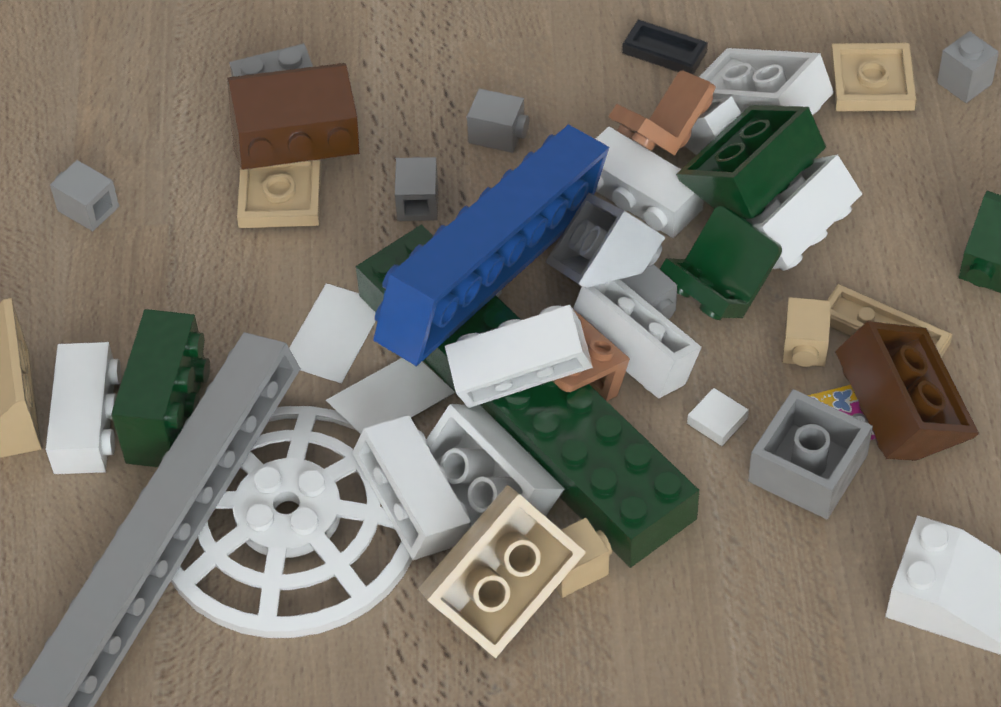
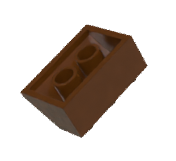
[227,63,360,170]
[835,321,979,461]

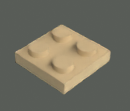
[831,43,916,111]
[237,159,322,228]

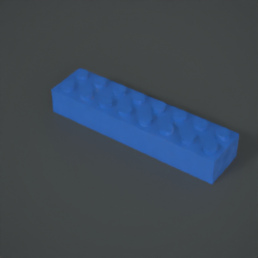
[373,124,610,366]

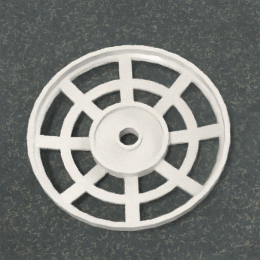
[171,406,412,638]

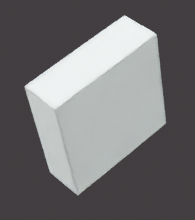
[687,388,749,446]

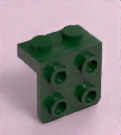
[660,206,782,321]

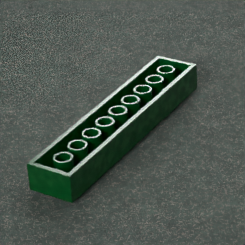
[356,224,700,568]

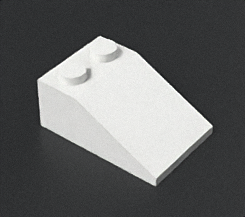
[699,48,834,115]
[886,515,1001,655]

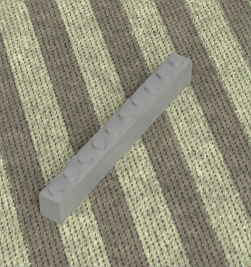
[13,332,301,707]

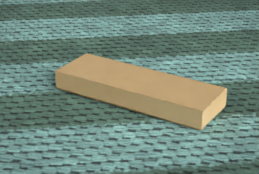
[827,284,953,358]

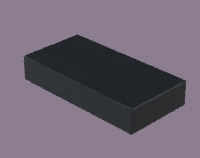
[622,19,708,74]

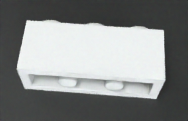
[596,127,703,239]
[573,279,702,399]
[445,305,593,408]
[46,342,121,474]
[352,415,471,560]

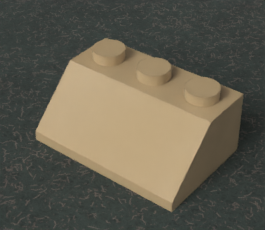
[0,298,42,458]
[418,485,586,658]

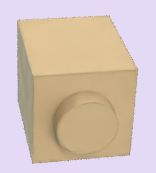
[783,297,831,367]
[555,518,612,598]

